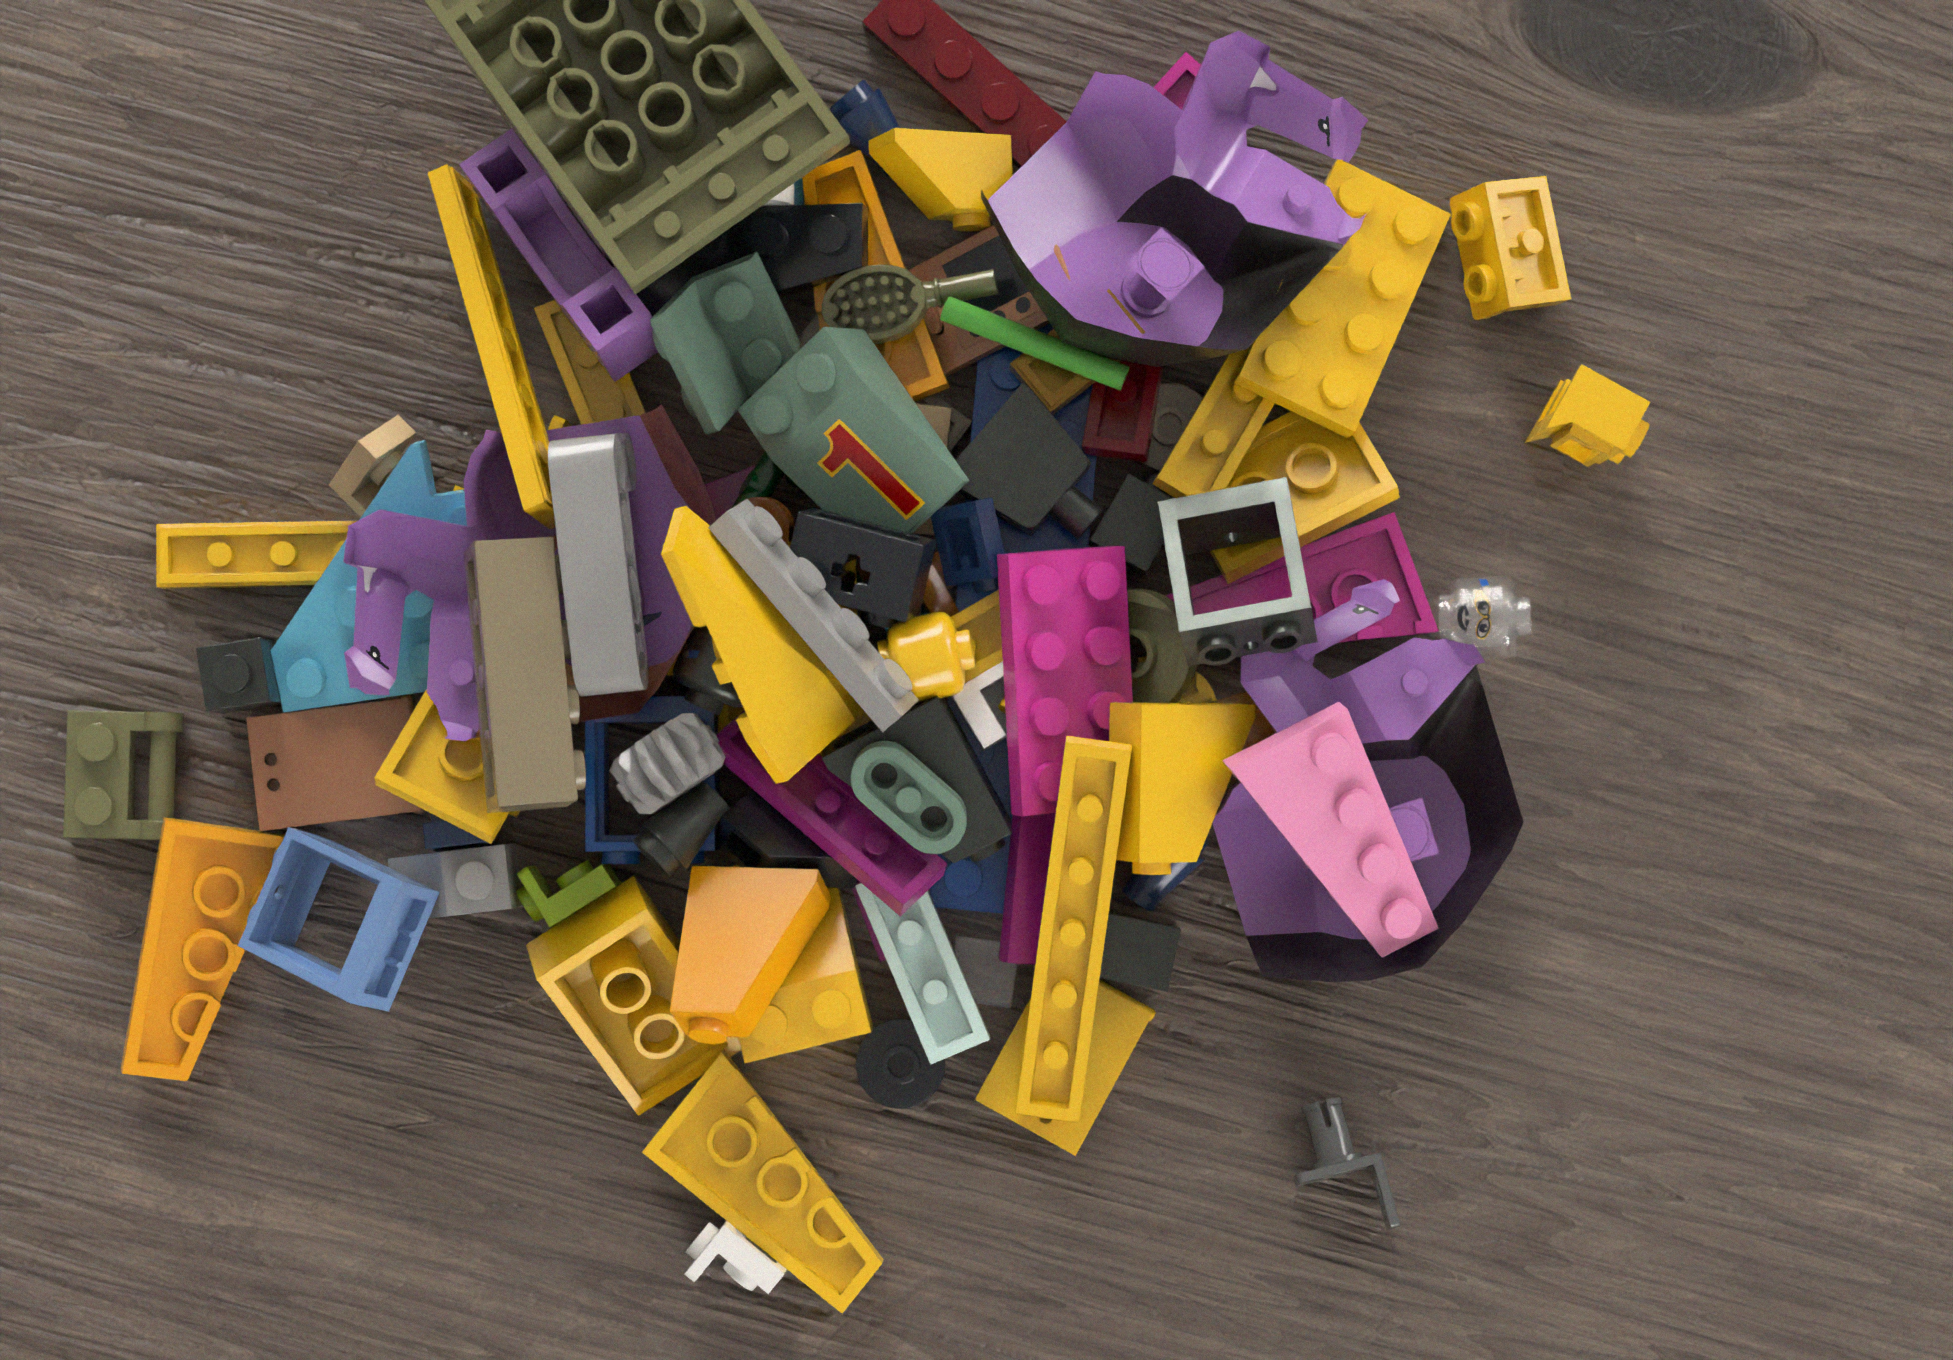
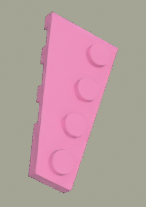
[1222,702,1439,958]

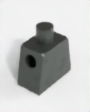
[956,383,1103,539]

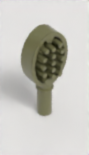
[822,264,999,345]

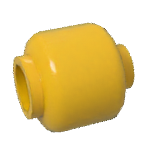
[877,612,976,703]

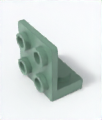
[650,252,803,435]

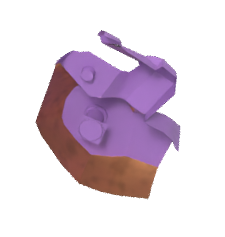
[343,404,716,741]

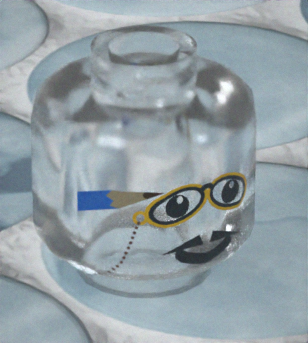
[1439,576,1532,659]

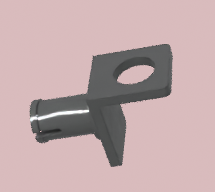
[1293,1097,1400,1231]

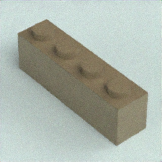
[464,537,586,813]

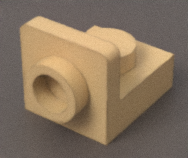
[329,414,416,517]

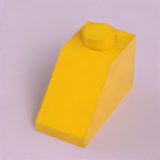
[868,128,1013,232]

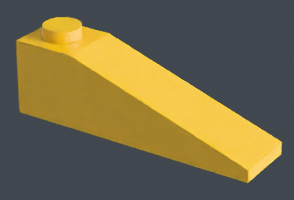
[661,506,859,784]

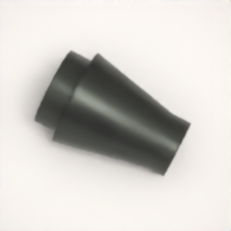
[633,781,730,877]

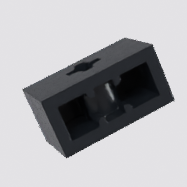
[790,508,937,628]

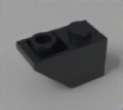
[717,789,860,888]

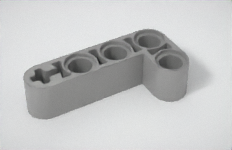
[548,433,649,697]

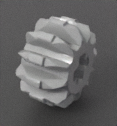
[610,713,726,814]

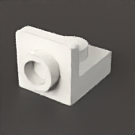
[684,1221,787,1294]

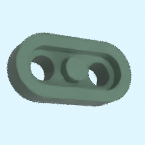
[851,741,967,854]

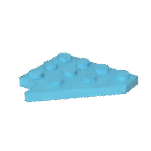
[270,440,467,713]

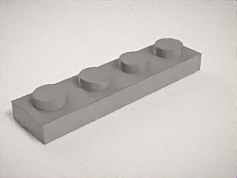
[708,499,919,732]

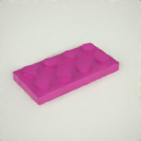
[997,545,1133,817]

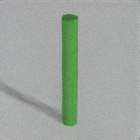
[940,296,1130,391]

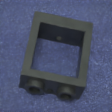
[1158,477,1318,666]

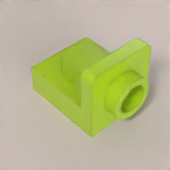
[516,860,621,927]

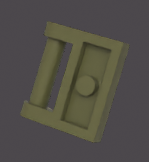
[63,710,184,840]

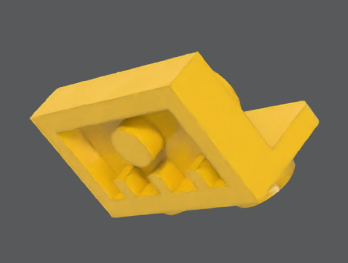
[1450,176,1571,320]

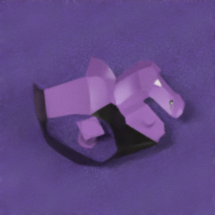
[981,31,1368,367]
[1213,578,1524,982]

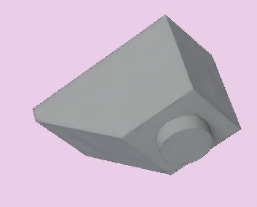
[388,844,523,918]

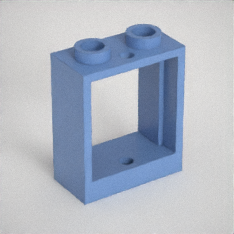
[238,827,440,1012]

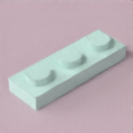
[855,883,991,1065]

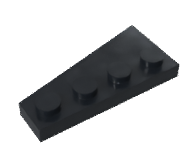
[636,203,868,317]

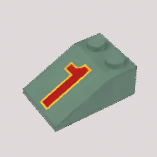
[738,327,970,534]

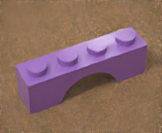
[459,128,658,382]

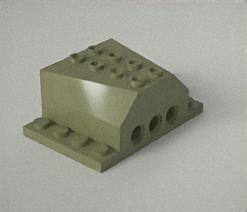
[423,0,850,295]

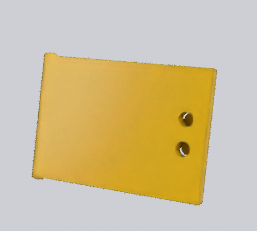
[974,979,1156,1156]

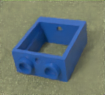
[585,696,720,864]

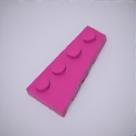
[1165,512,1439,643]

